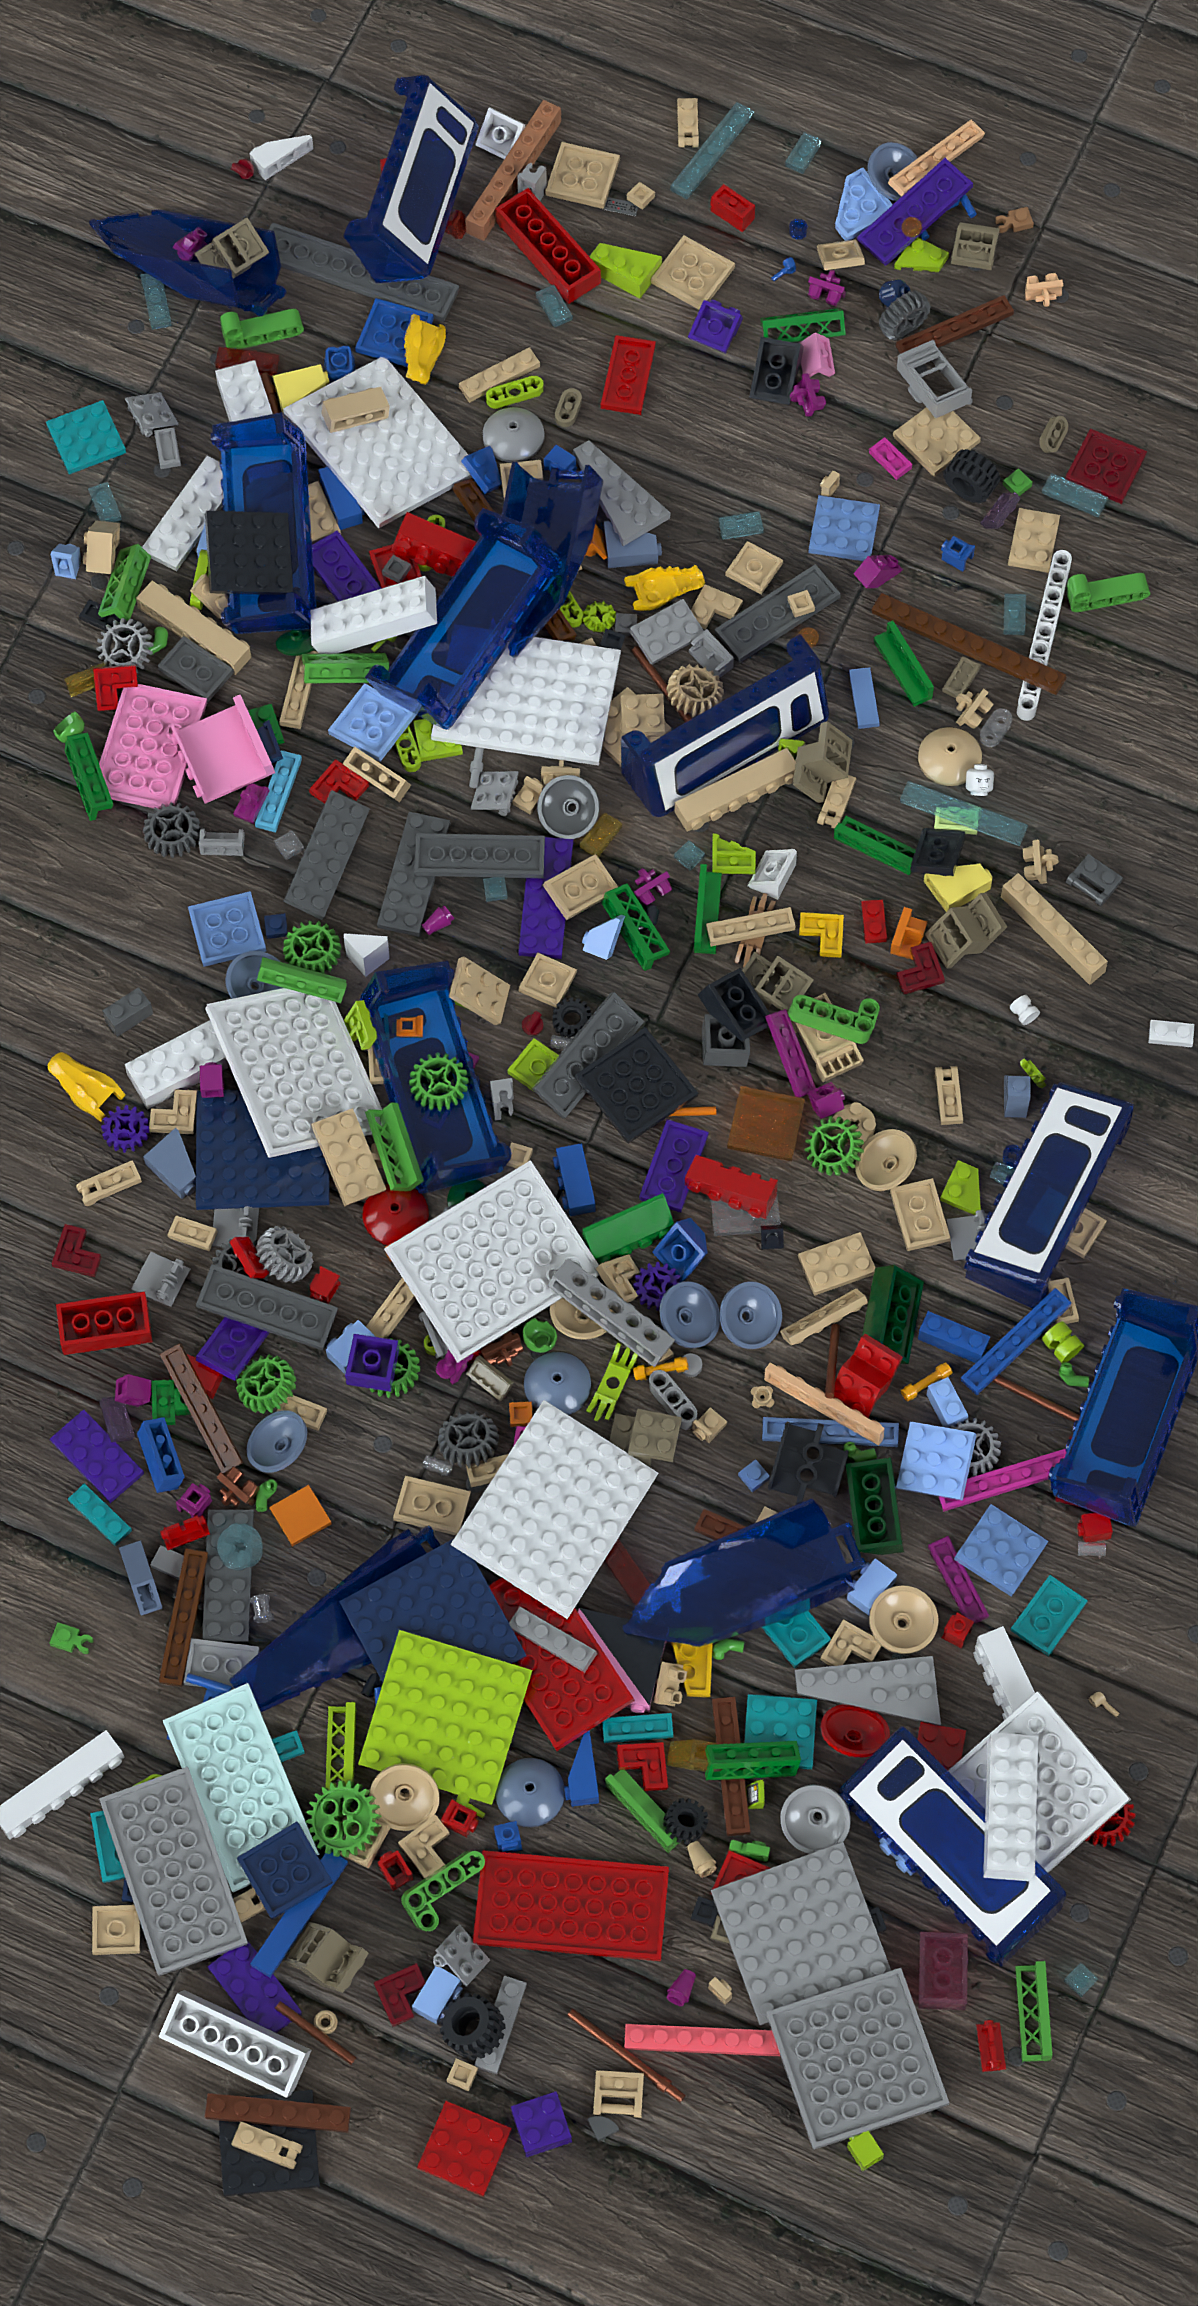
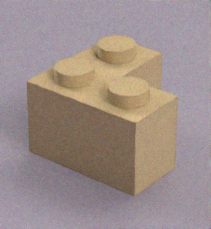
[83,521,120,574]

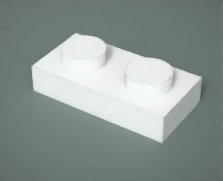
[1148,1020,1194,1047]

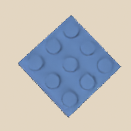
[808,495,880,561]
[188,891,266,967]
[954,1504,1048,1597]

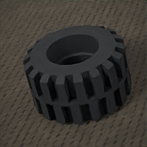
[943,449,1000,504]
[440,1993,505,2060]

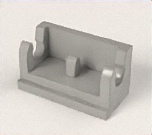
[518,163,547,201]
[689,629,734,678]
[199,828,245,856]
[490,1078,514,1120]

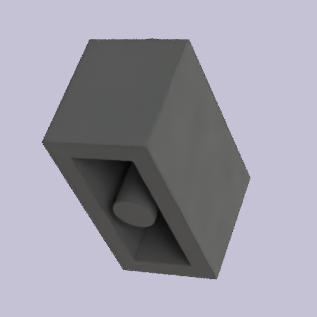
[102,987,153,1037]

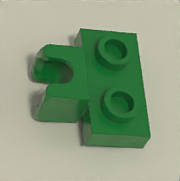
[152,1380,191,1425]

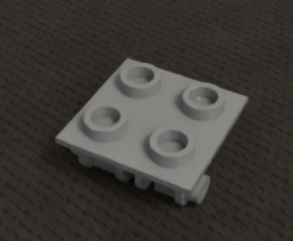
[125,392,178,437]
[471,771,519,816]
[212,1206,259,1247]
[946,1210,991,1261]
[131,1252,191,1307]
[433,1924,490,1986]

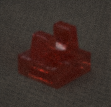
[442,210,466,239]

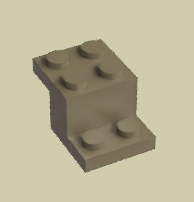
[194,218,269,289]
[951,222,1000,270]
[793,721,853,803]
[925,893,1007,968]
[742,952,814,1013]
[609,1409,682,1467]
[283,1921,369,1993]

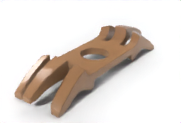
[735,893,776,967]

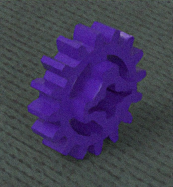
[101,1105,150,1153]
[634,1262,680,1311]

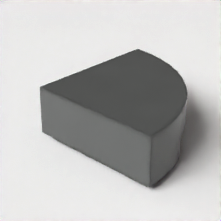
[587,2116,619,2142]

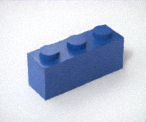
[318,467,365,530]
[553,1143,596,1217]
[918,1311,990,1363]
[137,1417,185,1493]

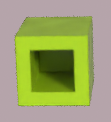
[847,2131,884,2171]

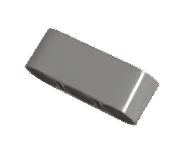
[649,1370,697,1430]

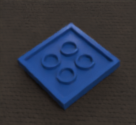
[355,298,434,367]

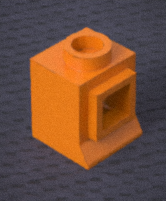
[392,1015,424,1039]

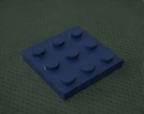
[237,1821,333,1920]

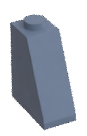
[604,521,662,568]
[1004,1075,1030,1118]
[143,1128,196,1199]
[119,1541,163,1616]

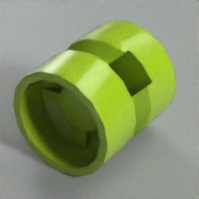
[1042,1321,1084,1363]

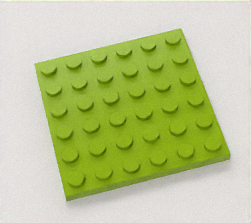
[358,1630,532,1805]

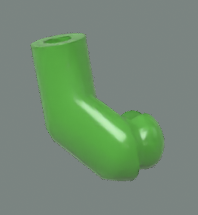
[148,626,168,656]
[1059,1362,1089,1387]
[843,1442,877,1462]
[255,1479,277,1512]
[712,1638,745,1660]

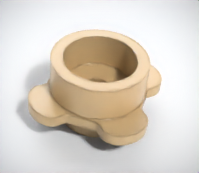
[751,1386,774,1409]

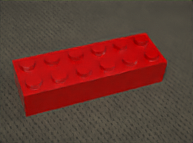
[495,188,601,304]

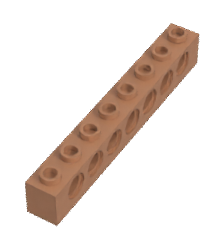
[465,100,561,241]

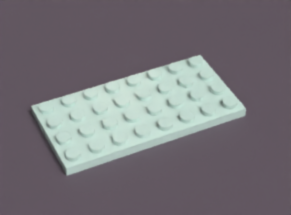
[163,1683,319,1892]

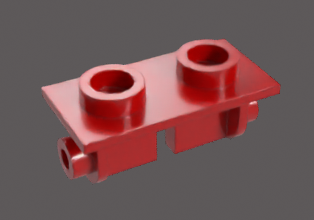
[160,1515,210,1551]
[976,2020,1006,2072]

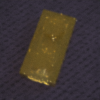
[65,663,105,697]
[580,813,622,857]

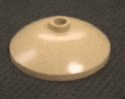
[918,727,982,786]
[855,1129,917,1191]
[550,1296,615,1339]
[869,1586,938,1654]
[369,1763,439,1831]

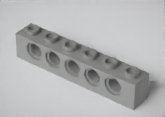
[548,1258,675,1367]

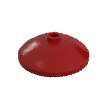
[362,1183,429,1245]
[821,1704,890,1758]

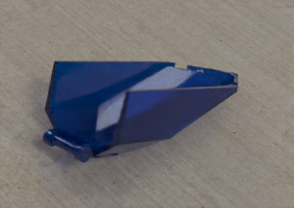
[89,209,286,317]
[485,462,604,658]
[623,1498,867,1647]

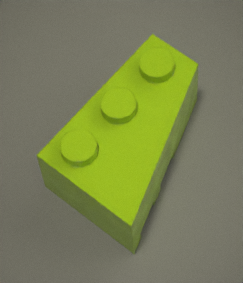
[589,243,662,299]

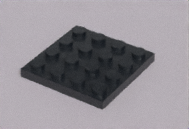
[205,511,293,595]
[575,1027,699,1144]
[219,2090,320,2197]

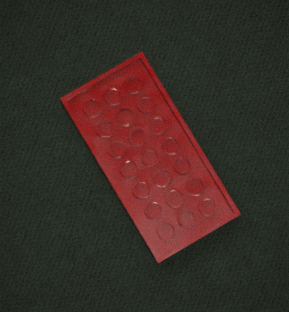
[489,1578,635,1751]
[473,1850,669,1961]

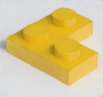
[799,912,844,958]

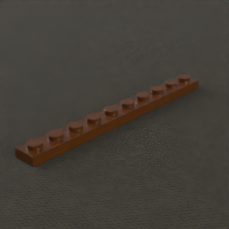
[452,478,577,642]
[871,593,1067,695]

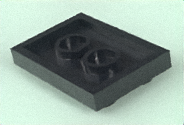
[911,828,965,876]

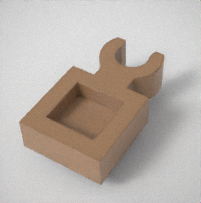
[995,207,1034,233]

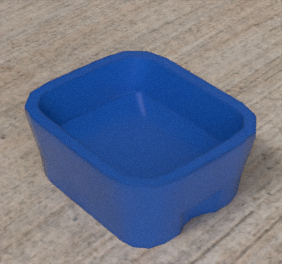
[324,346,355,383]

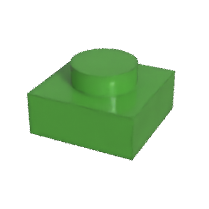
[1003,468,1033,498]

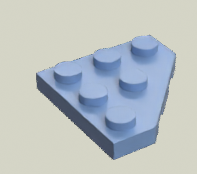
[835,167,893,241]

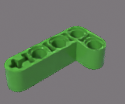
[220,309,304,351]
[1066,573,1150,612]
[788,995,880,1044]
[401,1851,485,1931]

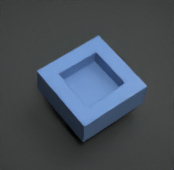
[738,1460,770,1492]

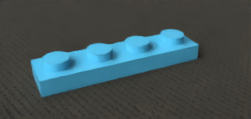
[255,750,302,833]

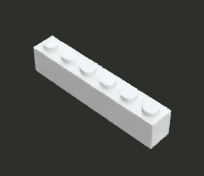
[0,1730,124,1840]

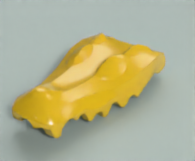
[404,314,446,385]
[624,565,705,611]
[47,1052,126,1122]

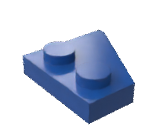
[461,446,502,494]

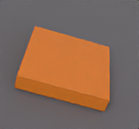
[269,1485,332,1547]

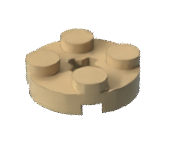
[832,1102,876,1147]

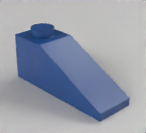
[564,1730,599,1807]

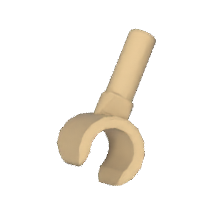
[1088,1692,1119,1717]

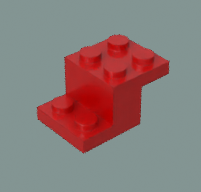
[833,1334,903,1418]

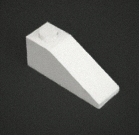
[249,135,313,180]

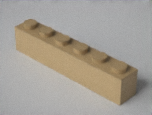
[136,581,251,675]
[675,748,796,832]
[1001,873,1108,985]

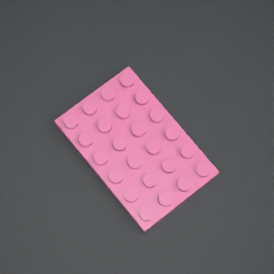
[99,684,207,810]

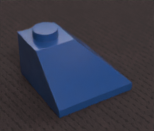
[652,1218,707,1283]

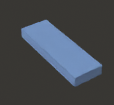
[849,667,879,729]

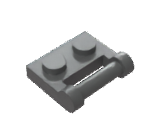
[1065,854,1123,907]

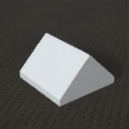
[475,107,525,159]
[748,849,797,900]
[344,934,390,977]

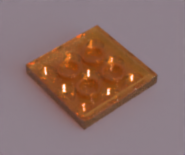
[727,1086,805,1162]

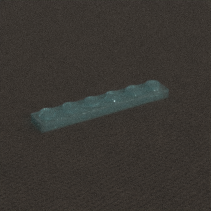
[670,102,754,200]
[900,781,1028,846]

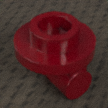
[231,159,254,179]
[522,1011,544,1036]

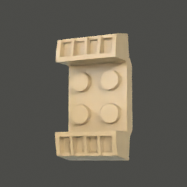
[790,993,864,1082]

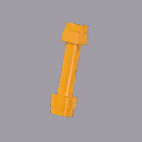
[633,1357,689,1381]
[900,1362,953,1402]

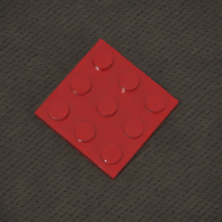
[417,2101,512,2197]

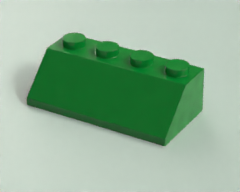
[582,1193,674,1265]

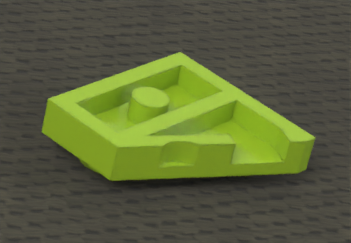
[894,237,949,272]
[712,834,756,874]
[940,1160,981,1215]

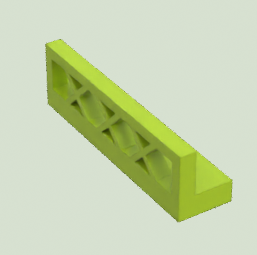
[326,1702,357,1799]

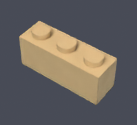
[322,387,390,433]
[343,746,411,803]

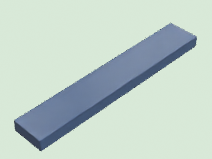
[762,1417,899,1447]

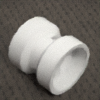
[1010,995,1040,1025]

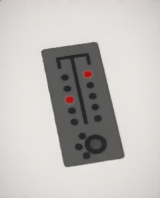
[604,197,638,216]

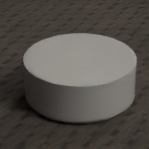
[682,1353,702,1377]

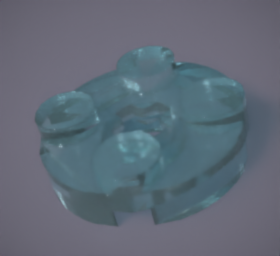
[217,1523,263,1570]

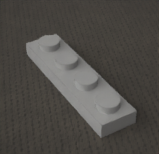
[509,1607,597,1673]
[474,1976,527,2075]

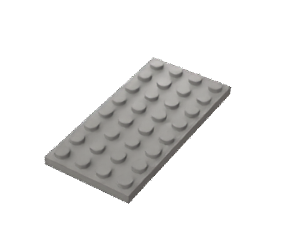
[99,1767,248,1976]

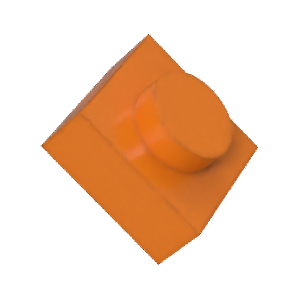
[509,1401,532,1427]

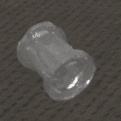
[250,1594,274,1623]

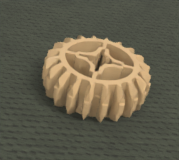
[667,664,724,717]

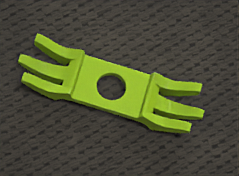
[586,1342,638,1422]

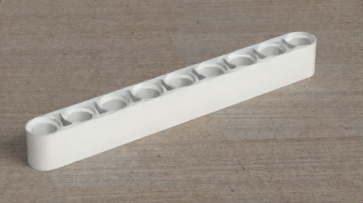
[1017,550,1072,721]

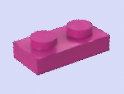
[869,437,912,480]

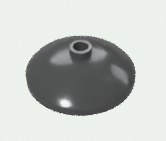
[537,775,600,839]

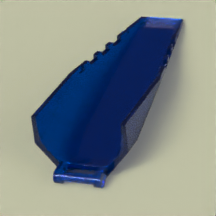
[229,1525,441,1712]

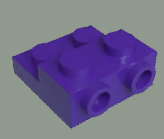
[688,299,743,354]

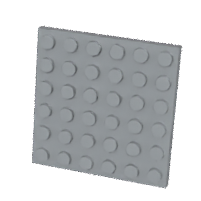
[711,1842,891,2026]
[766,1968,949,2150]

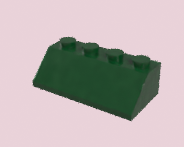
[862,1265,924,1364]
[846,1457,904,1555]

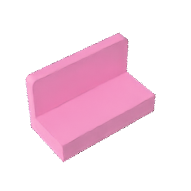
[800,332,835,377]

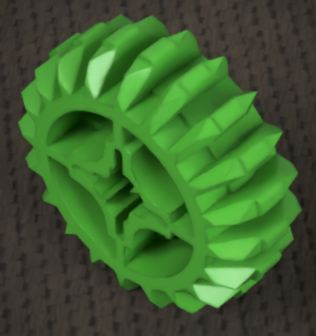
[283,921,342,974]
[409,1052,469,1111]
[805,1116,864,1176]
[370,1338,420,1398]
[236,1354,297,1414]

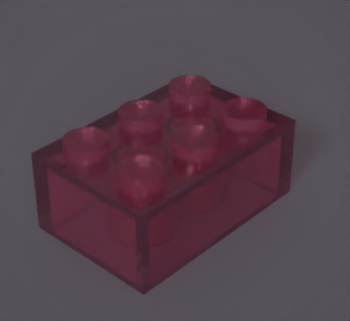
[918,1932,968,2010]

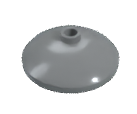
[483,407,544,463]
[781,1784,851,1854]

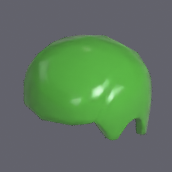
[54,712,85,743]
[523,1318,557,1353]

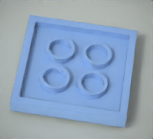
[328,683,417,762]
[896,1422,977,1501]

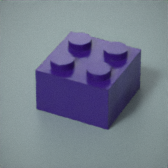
[345,1334,399,1392]
[511,2091,572,2158]

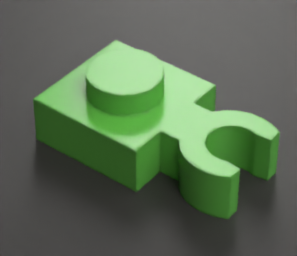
[49,1622,94,1654]
[729,1840,770,1862]

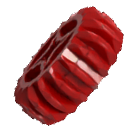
[1085,1804,1136,1847]

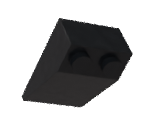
[749,337,804,405]
[698,968,770,1041]

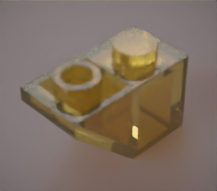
[667,1739,717,1772]

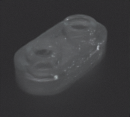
[980,709,1012,747]

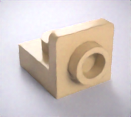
[513,776,544,815]
[692,1407,727,1443]

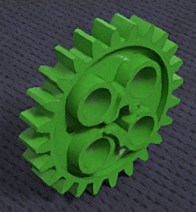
[306,1780,382,1857]

